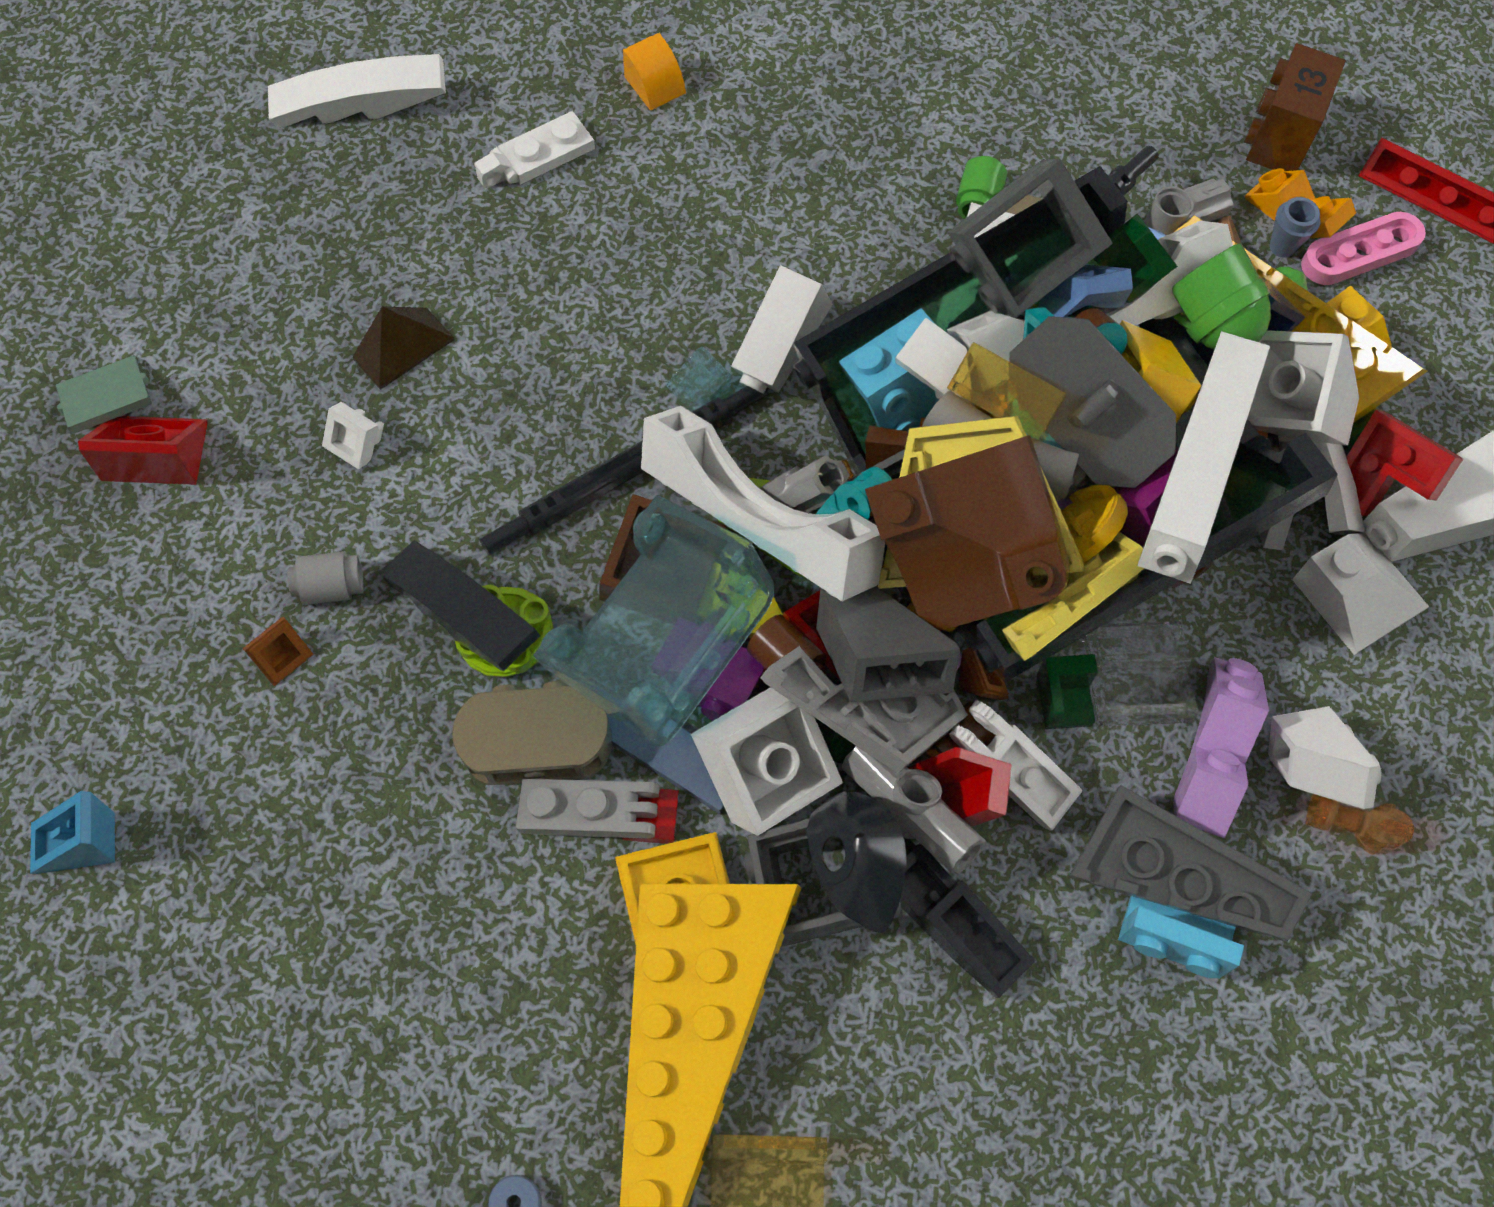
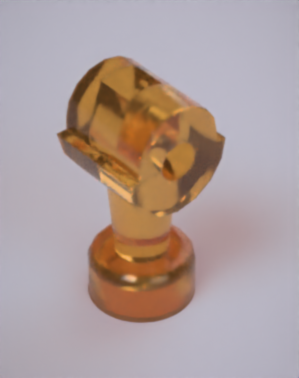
[1305,794,1414,855]

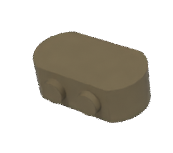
[452,681,613,785]

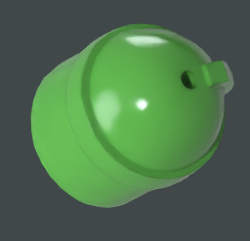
[1172,243,1271,350]

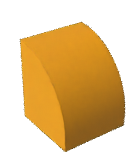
[623,33,686,111]

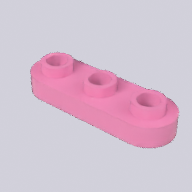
[1301,212,1426,285]

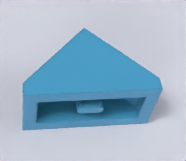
[30,791,115,874]

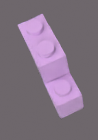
[1173,657,1269,838]

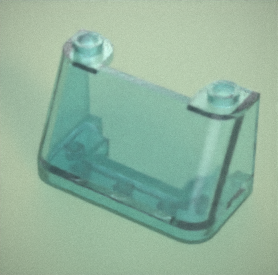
[533,495,775,747]

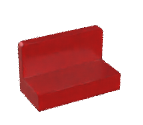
[908,747,1012,827]

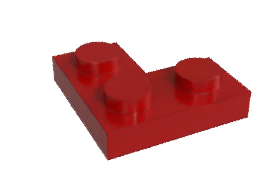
[1346,410,1463,516]

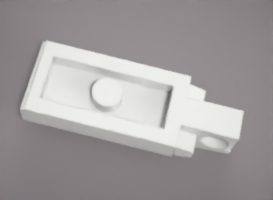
[474,111,595,189]

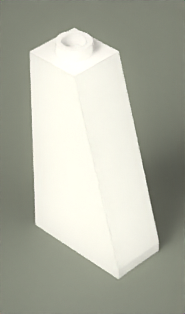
[1363,430,1494,562]

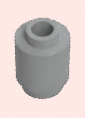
[287,551,364,605]

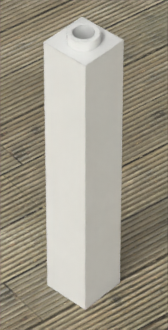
[1137,331,1270,584]

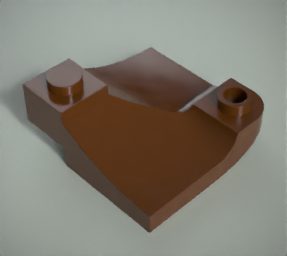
[865,435,1070,631]

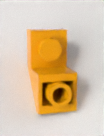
[1245,168,1357,238]

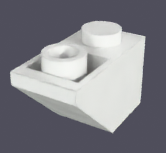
[1268,706,1381,809]

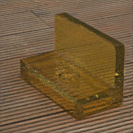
[947,342,1067,442]
[711,1134,827,1207]

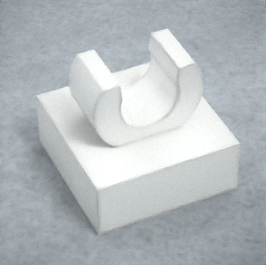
[322,402,384,469]

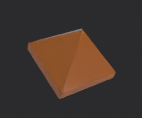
[242,616,313,686]
[959,648,1009,700]

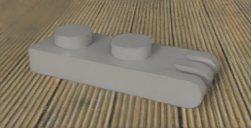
[516,779,660,838]

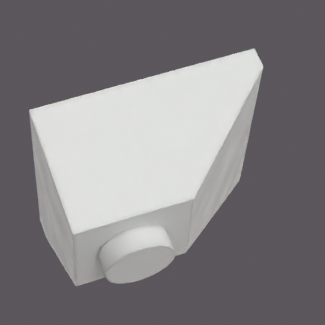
[1247,331,1359,445]
[1292,533,1429,655]

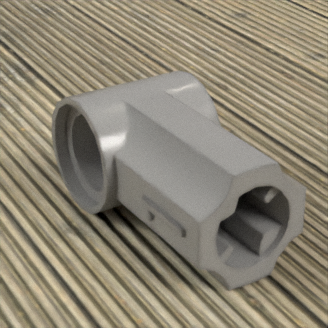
[1144,179,1234,235]
[760,455,850,514]

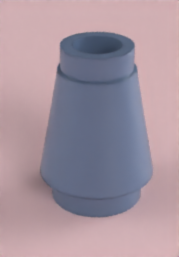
[1270,197,1320,258]

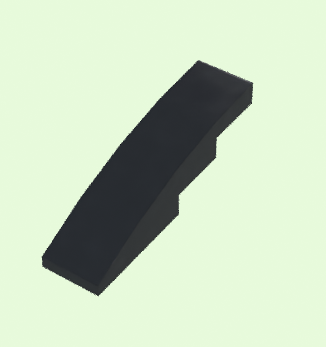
[379,540,540,672]
[840,838,1035,998]

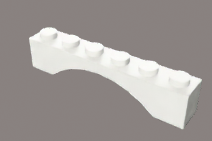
[947,221,1233,394]
[641,406,885,602]

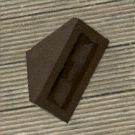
[353,306,454,390]

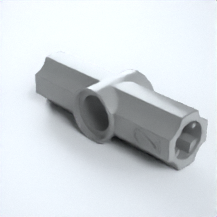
[842,746,986,874]

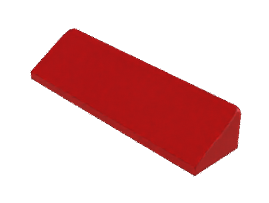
[1358,137,1494,244]

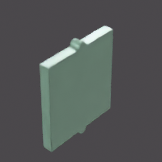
[56,355,152,435]

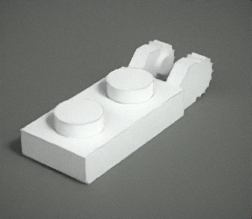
[949,700,1082,830]

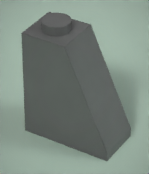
[816,586,960,702]

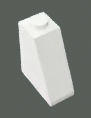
[731,265,833,394]

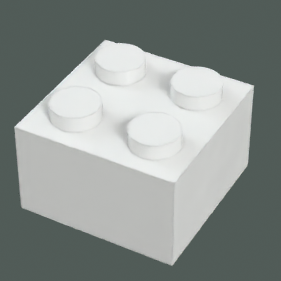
[691,687,843,836]

